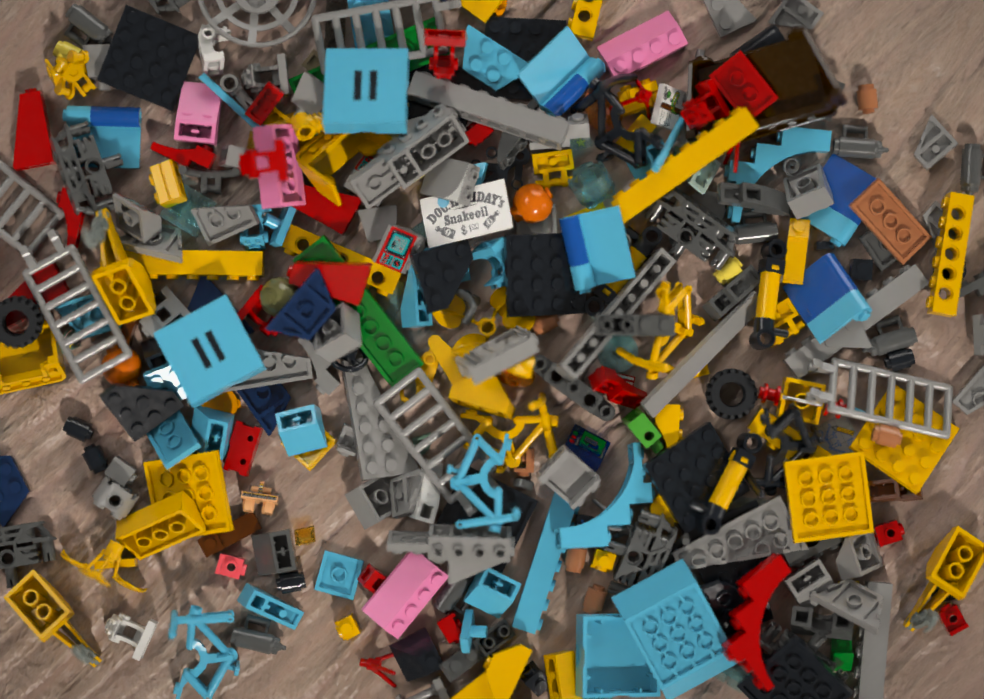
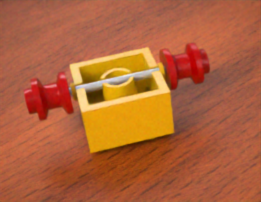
[758,377,846,425]

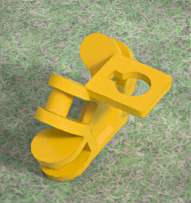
[44,50,97,100]

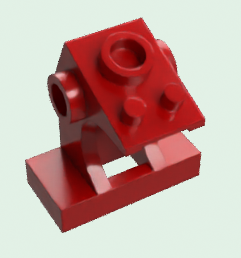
[424,29,466,79]
[680,78,731,129]
[239,139,289,182]
[237,285,280,337]

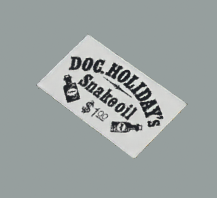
[420,179,513,248]

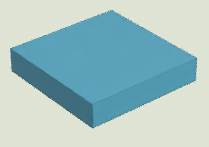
[314,550,364,600]

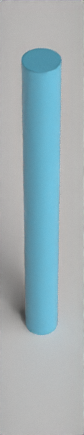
[199,72,262,128]
[651,116,686,172]

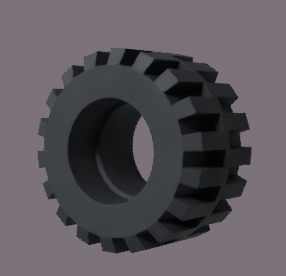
[0,296,44,348]
[705,369,758,419]

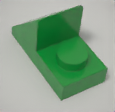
[830,638,854,671]

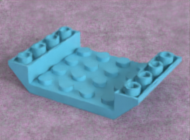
[611,558,737,699]

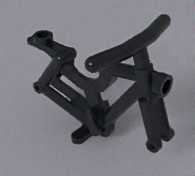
[570,73,664,169]
[744,403,824,498]

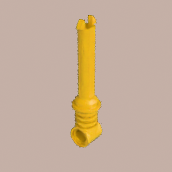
[290,103,409,141]

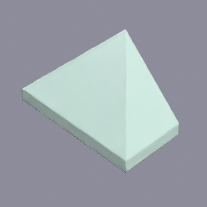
[687,159,721,195]

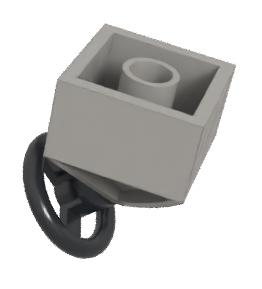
[313,302,369,372]

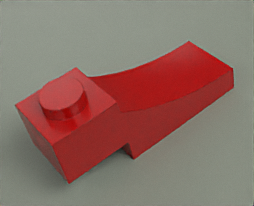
[150,141,217,170]
[56,187,85,250]
[588,366,647,409]

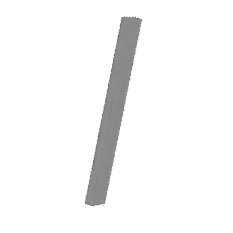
[640,290,758,418]

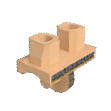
[241,481,279,516]

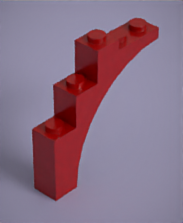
[721,553,791,691]

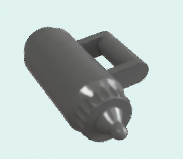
[64,3,113,49]
[832,124,889,159]
[960,144,984,195]
[722,210,778,245]
[862,315,918,356]
[434,575,474,615]
[230,614,286,655]

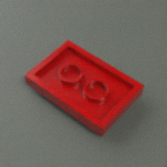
[709,50,779,118]

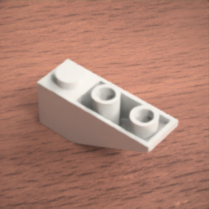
[408,458,443,524]

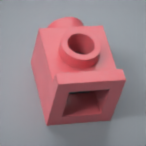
[215,552,248,580]

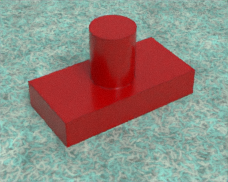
[245,81,285,126]

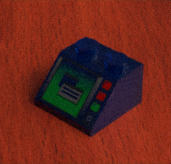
[564,424,611,472]

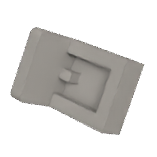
[335,423,356,457]

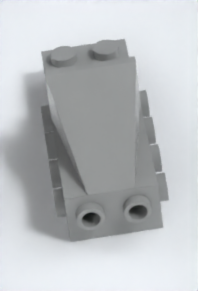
[347,103,470,210]
[387,524,515,584]

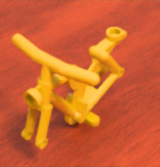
[616,281,705,380]
[460,392,559,473]

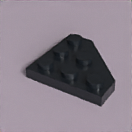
[410,239,473,314]
[99,383,184,442]
[699,579,774,636]

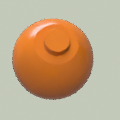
[510,183,554,224]
[101,345,142,386]

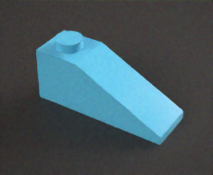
[401,265,433,328]
[237,583,304,630]

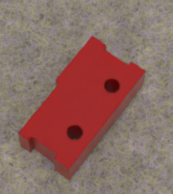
[223,420,263,477]

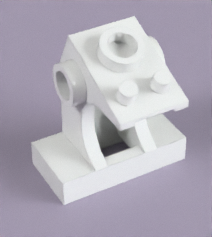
[198,24,231,77]
[105,613,159,661]

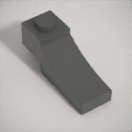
[702,265,760,321]

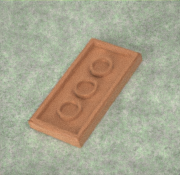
[848,178,932,265]

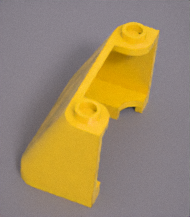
[0,320,66,395]

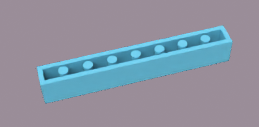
[512,492,580,634]

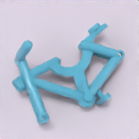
[447,433,521,533]
[168,605,240,699]

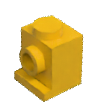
[590,548,616,573]
[334,613,362,641]

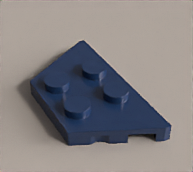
[265,268,336,340]
[187,276,255,335]
[237,383,292,436]
[0,456,31,527]

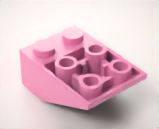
[174,81,222,146]

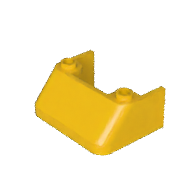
[295,132,392,207]

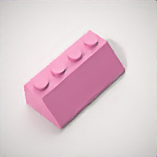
[596,11,688,77]
[253,124,306,209]
[361,552,448,639]

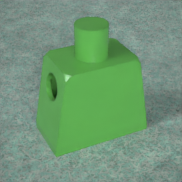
[621,408,664,454]

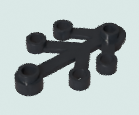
[471,147,530,191]

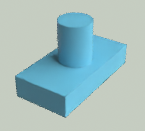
[262,207,296,248]
[460,609,488,653]

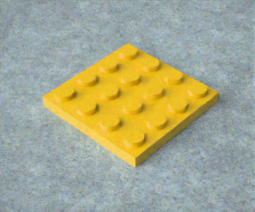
[849,384,959,495]
[143,450,234,536]
[783,451,874,543]

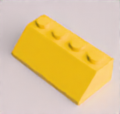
[115,490,206,560]

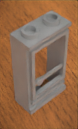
[454,325,540,385]

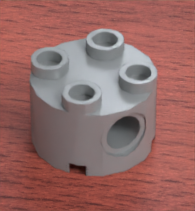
[92,475,140,520]

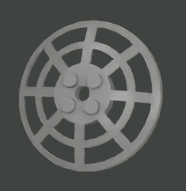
[198,0,317,48]

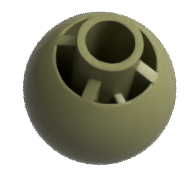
[260,277,299,317]

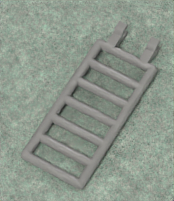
[311,0,468,75]
[0,159,65,254]
[18,229,132,384]
[805,357,953,439]
[373,367,503,517]

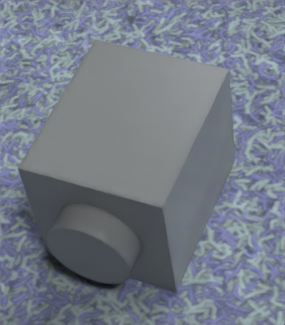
[104,456,138,487]

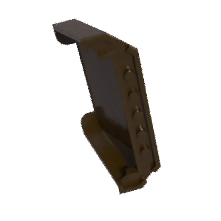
[685,26,847,145]

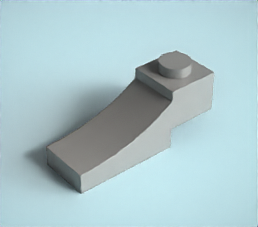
[529,113,590,150]
[297,338,341,395]

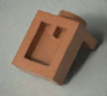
[513,448,535,476]

